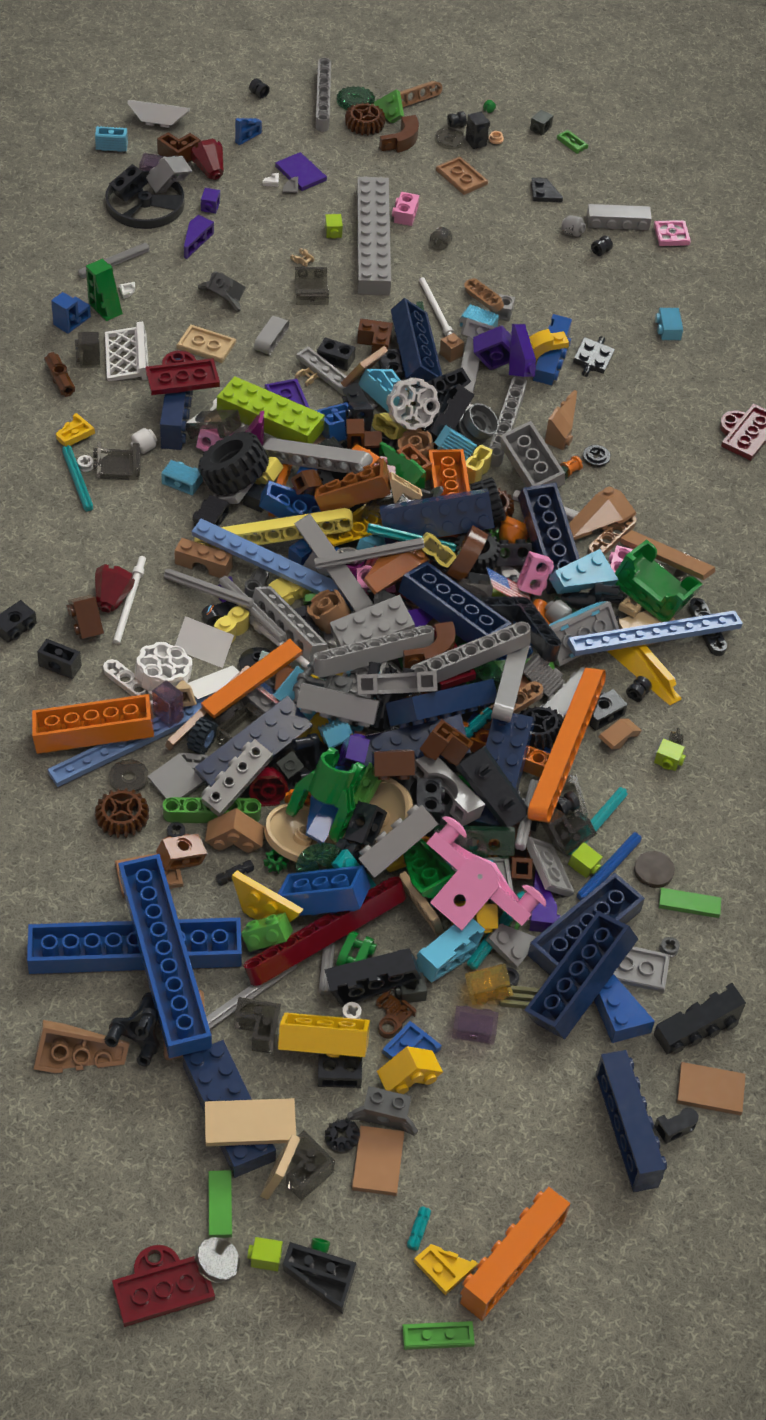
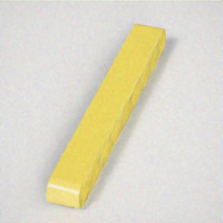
[194,508,353,551]

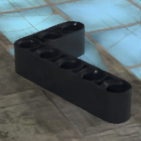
[482,596,562,662]

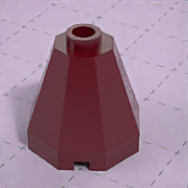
[190,138,224,180]
[95,564,135,613]

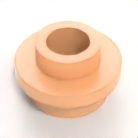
[489,131,504,144]

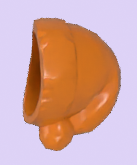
[499,516,531,549]

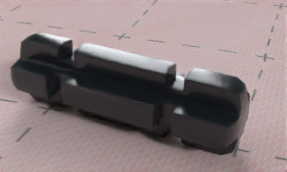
[216,860,254,886]

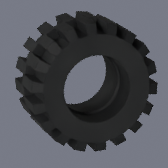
[470,477,506,524]
[454,530,500,575]

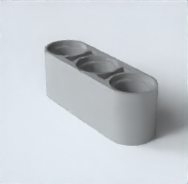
[254,316,289,355]

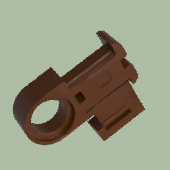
[376,990,416,1039]

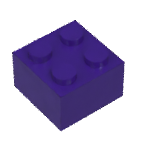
[473,325,511,370]

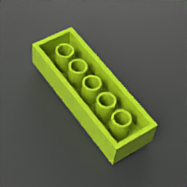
[217,376,325,444]

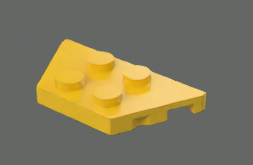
[232,871,303,922]

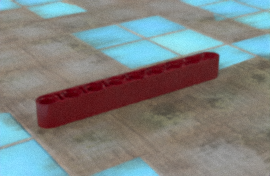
[244,877,407,986]

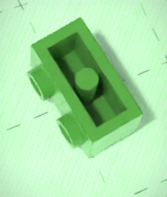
[241,912,293,952]

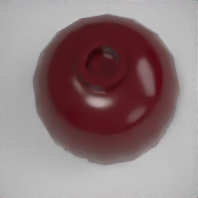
[248,767,289,807]

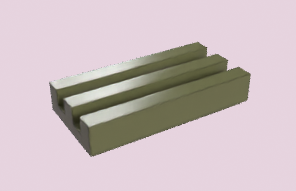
[500,985,540,1009]

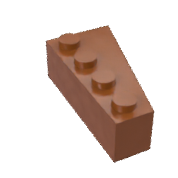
[315,458,391,512]

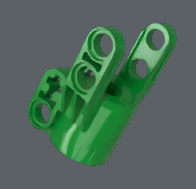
[286,747,366,843]

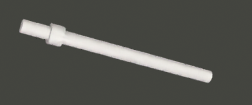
[419,277,454,337]
[113,556,146,644]
[249,616,310,669]

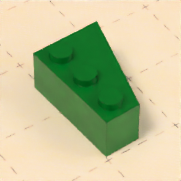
[86,258,123,321]

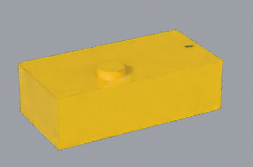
[278,1013,370,1057]

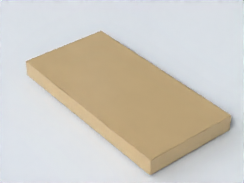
[205,1098,296,1146]

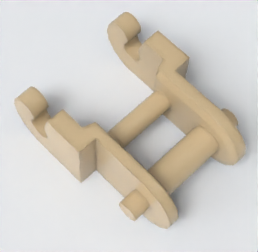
[290,248,314,267]
[295,367,319,386]

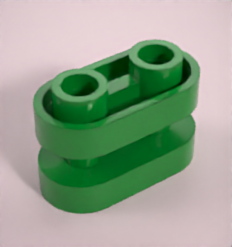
[336,931,377,966]

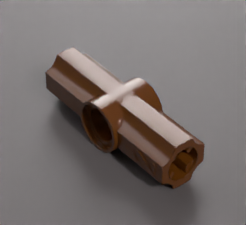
[44,352,75,397]

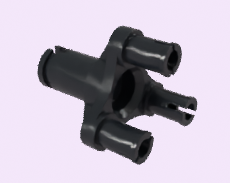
[561,582,624,626]
[367,662,415,730]
[280,733,343,783]
[104,992,160,1067]

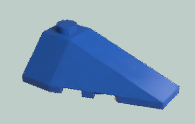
[305,765,350,845]

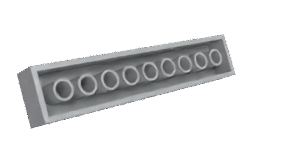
[357,176,391,296]

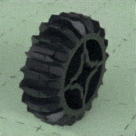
[520,705,564,750]

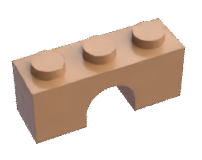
[175,538,233,578]

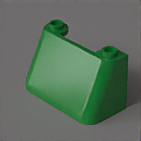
[615,539,703,622]

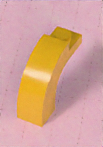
[529,329,569,361]

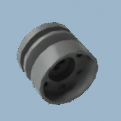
[454,403,499,449]

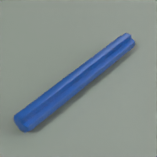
[577,832,642,901]

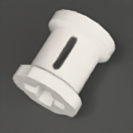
[342,1002,362,1019]

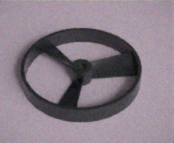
[105,170,185,229]

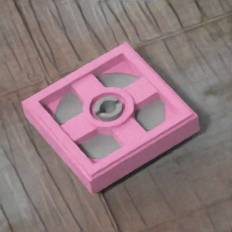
[654,221,691,246]

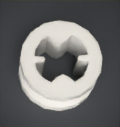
[77,455,94,472]

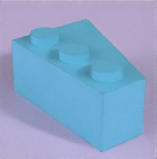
[358,369,407,416]
[549,549,618,594]
[416,919,485,983]

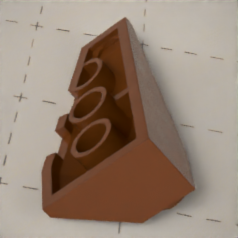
[363,542,430,595]

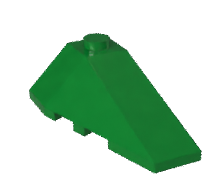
[379,442,426,502]
[403,838,456,899]

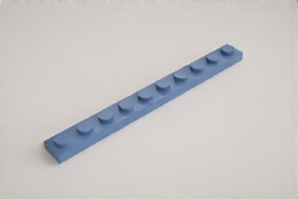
[192,519,353,611]
[567,611,743,656]
[47,693,214,787]

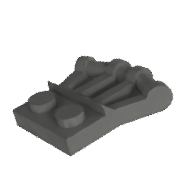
[293,661,353,705]

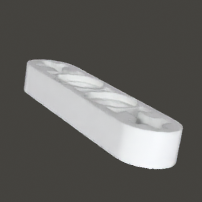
[103,659,160,709]

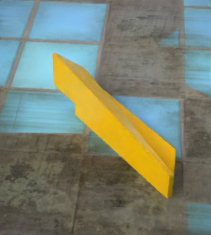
[607,645,681,705]

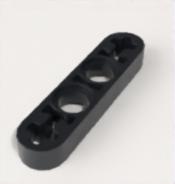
[688,598,727,656]

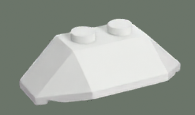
[128,100,190,128]

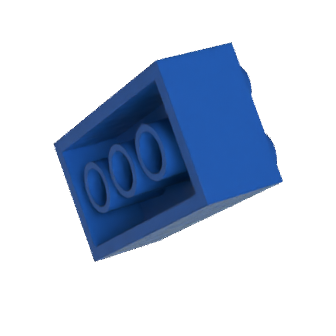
[278,865,371,917]

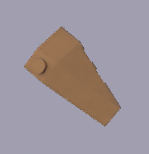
[545,390,577,450]
[569,486,636,540]
[34,1020,130,1073]

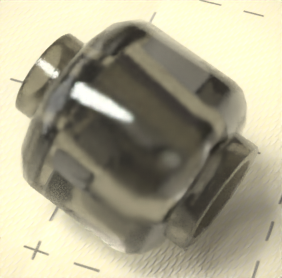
[430,227,452,250]

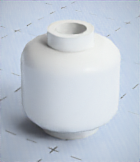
[130,428,157,454]

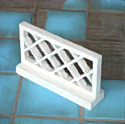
[105,321,148,381]

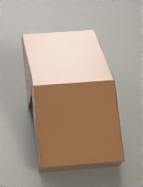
[599,719,642,749]

